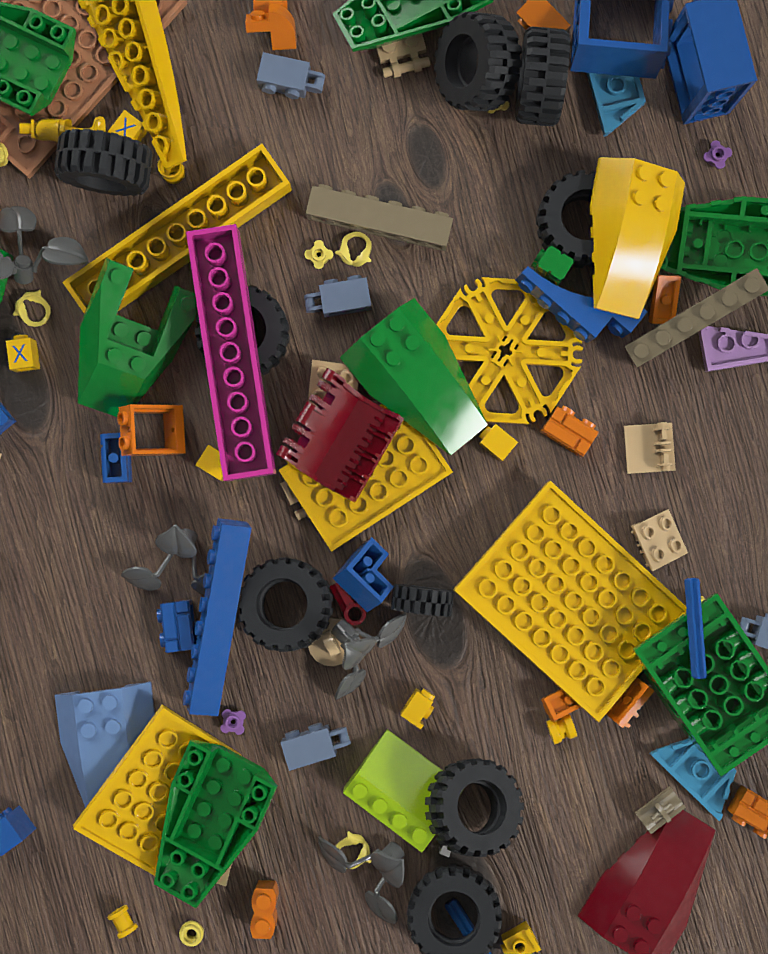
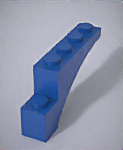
[515,266,648,343]

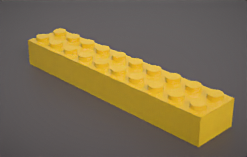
[62,144,292,314]

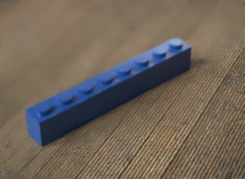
[183,518,252,716]

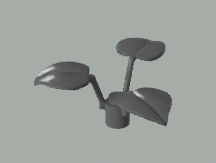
[0,206,89,284]
[121,524,206,596]
[331,612,407,700]
[318,835,404,925]

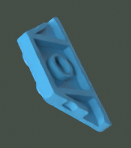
[587,73,646,137]
[649,738,737,821]

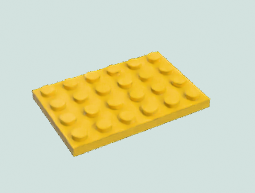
[279,404,453,552]
[73,705,241,876]

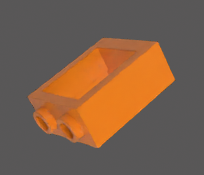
[117,404,186,456]

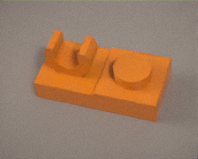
[649,274,681,324]
[606,677,654,728]
[541,689,581,721]

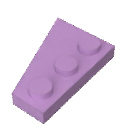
[698,326,768,372]

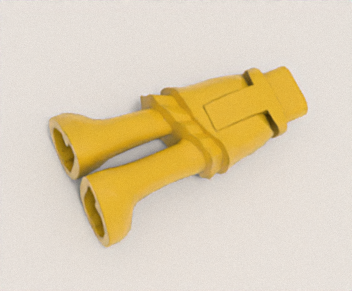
[19,116,106,143]

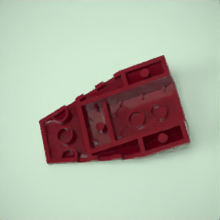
[578,810,716,954]

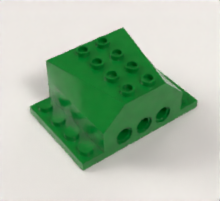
[632,593,768,776]

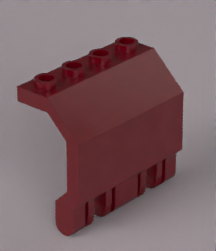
[276,368,404,503]

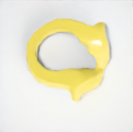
[335,232,372,267]
[13,290,51,327]
[336,831,371,869]

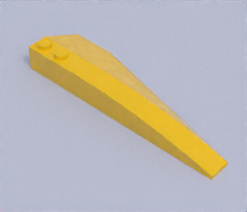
[78,0,187,169]

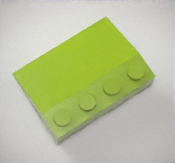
[343,729,464,852]

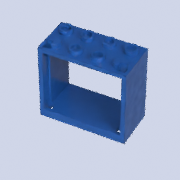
[570,0,674,79]
[666,0,757,125]

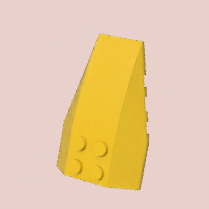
[590,157,685,319]

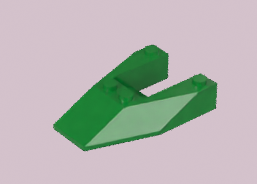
[77,257,198,417]

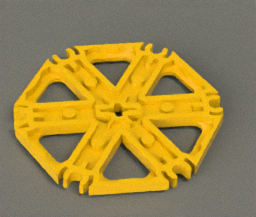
[436,277,583,425]

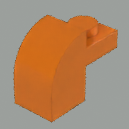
[245,3,297,50]

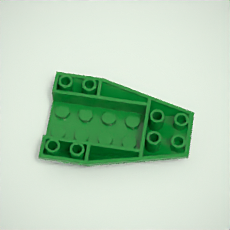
[333,0,493,52]
[0,2,76,116]
[154,739,278,908]

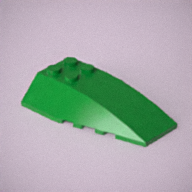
[660,196,768,297]
[340,298,488,456]

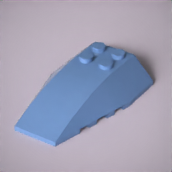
[55,682,155,808]

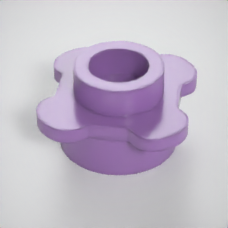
[703,141,732,169]
[220,709,246,735]

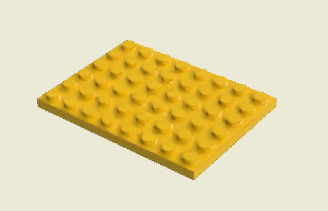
[453,481,687,722]

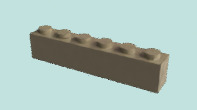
[306,184,453,251]
[625,268,768,367]

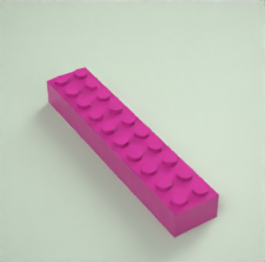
[186,224,276,482]

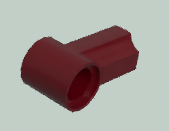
[330,582,367,625]

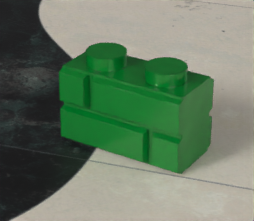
[531,246,574,286]

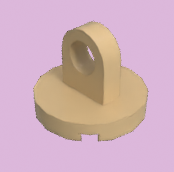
[308,618,344,666]

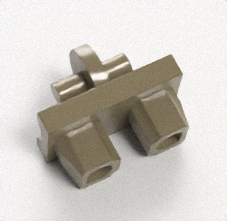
[635,786,686,834]

